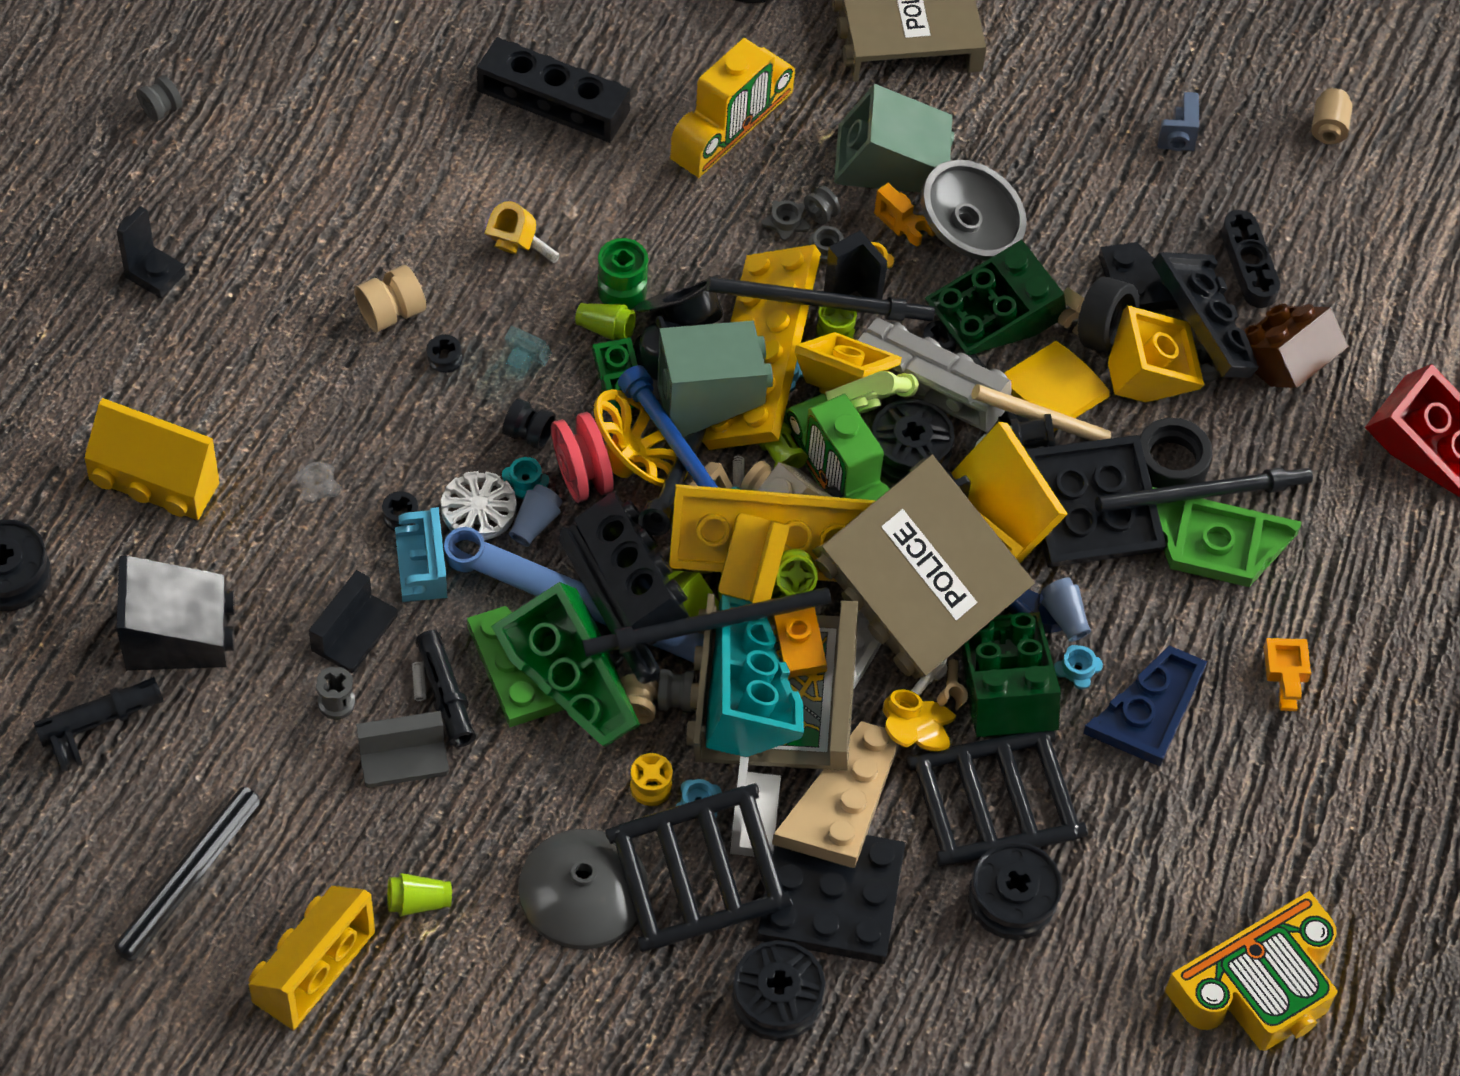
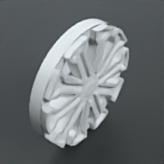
[441,471,517,540]

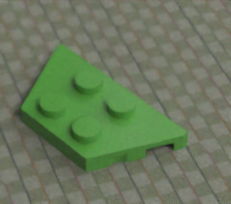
[1152,487,1301,587]

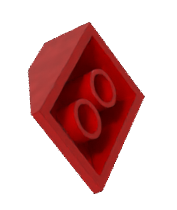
[1364,364,1460,497]

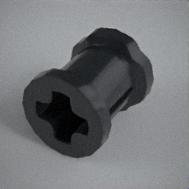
[1011,413,1056,449]

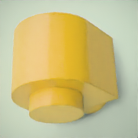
[484,201,536,254]

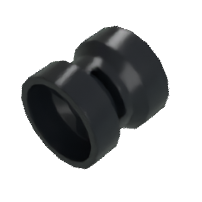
[502,398,556,450]

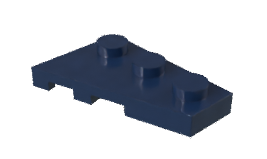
[1083,645,1208,767]

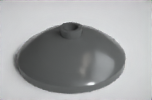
[921,160,1027,260]
[519,829,648,949]

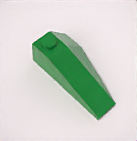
[491,582,640,747]

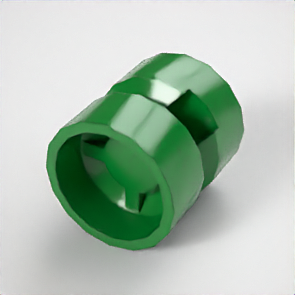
[597,238,648,310]

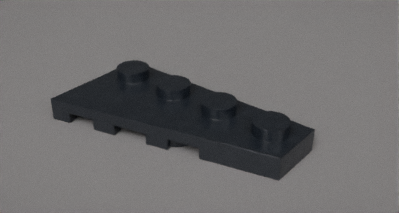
[1151,252,1259,378]

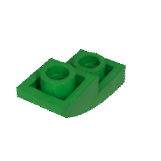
[592,337,638,413]

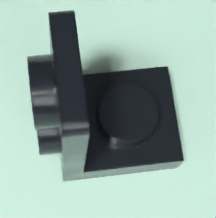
[117,206,186,299]

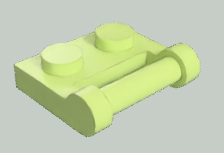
[825,371,919,414]

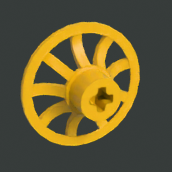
[594,389,688,487]

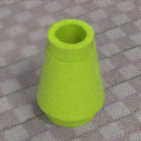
[575,303,636,341]
[387,873,452,917]

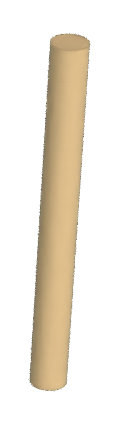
[971,384,1111,441]

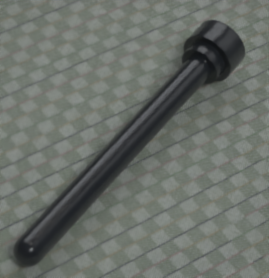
[639,428,706,536]

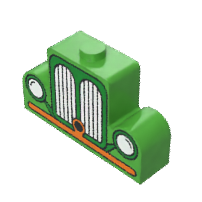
[784,393,890,500]

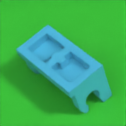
[395,507,447,602]

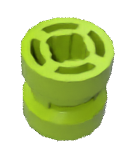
[816,307,857,339]
[776,549,818,596]

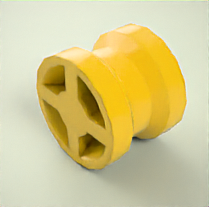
[630,753,673,806]

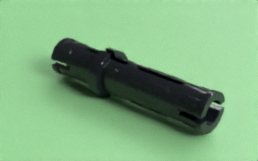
[415,630,476,748]
[33,677,164,748]

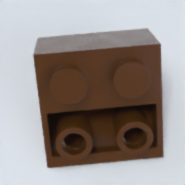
[1243,304,1348,388]

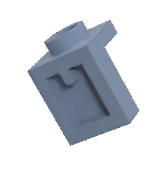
[1158,92,1199,151]

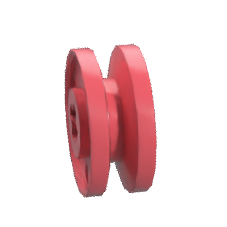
[551,412,614,503]

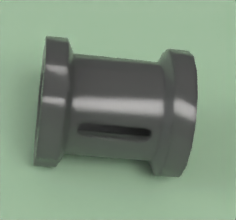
[316,667,355,720]

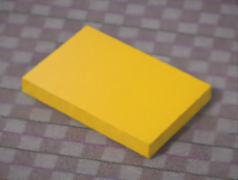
[951,422,1067,563]

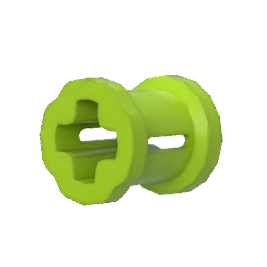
[759,423,808,468]

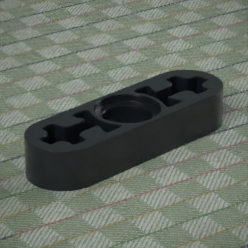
[1221,210,1280,308]

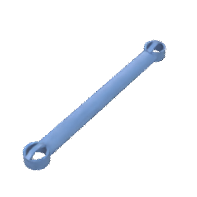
[444,527,704,663]

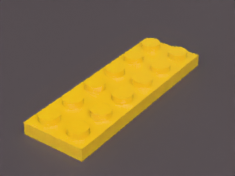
[702,244,821,450]
[669,484,876,582]

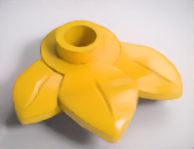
[882,689,956,751]

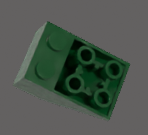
[925,239,1066,356]
[961,612,1061,737]

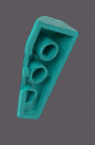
[706,595,804,757]

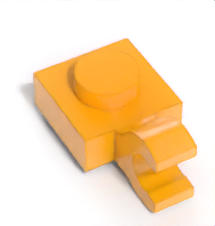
[874,183,935,247]
[1264,638,1311,711]

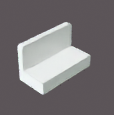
[730,756,781,857]

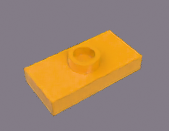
[773,598,827,678]

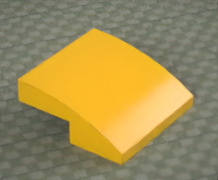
[1004,341,1110,432]

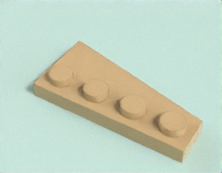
[772,721,899,868]

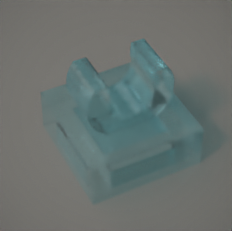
[504,325,552,376]

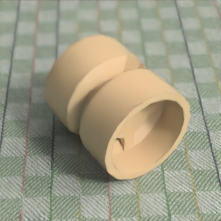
[354,265,426,333]

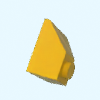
[1108,306,1204,403]
[795,332,902,395]

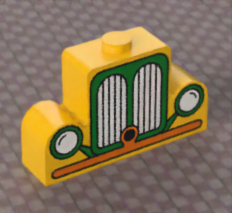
[670,38,795,178]
[1165,891,1337,1051]

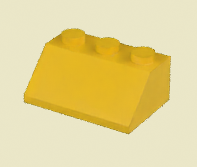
[84,398,220,520]
[248,886,375,1031]

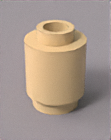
[1311,88,1353,144]

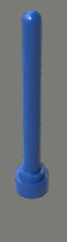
[618,365,718,488]

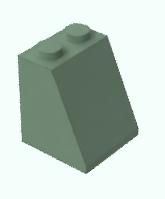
[834,83,954,192]
[657,320,773,437]

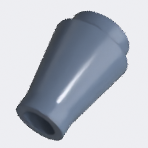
[509,484,563,547]
[1041,578,1091,642]

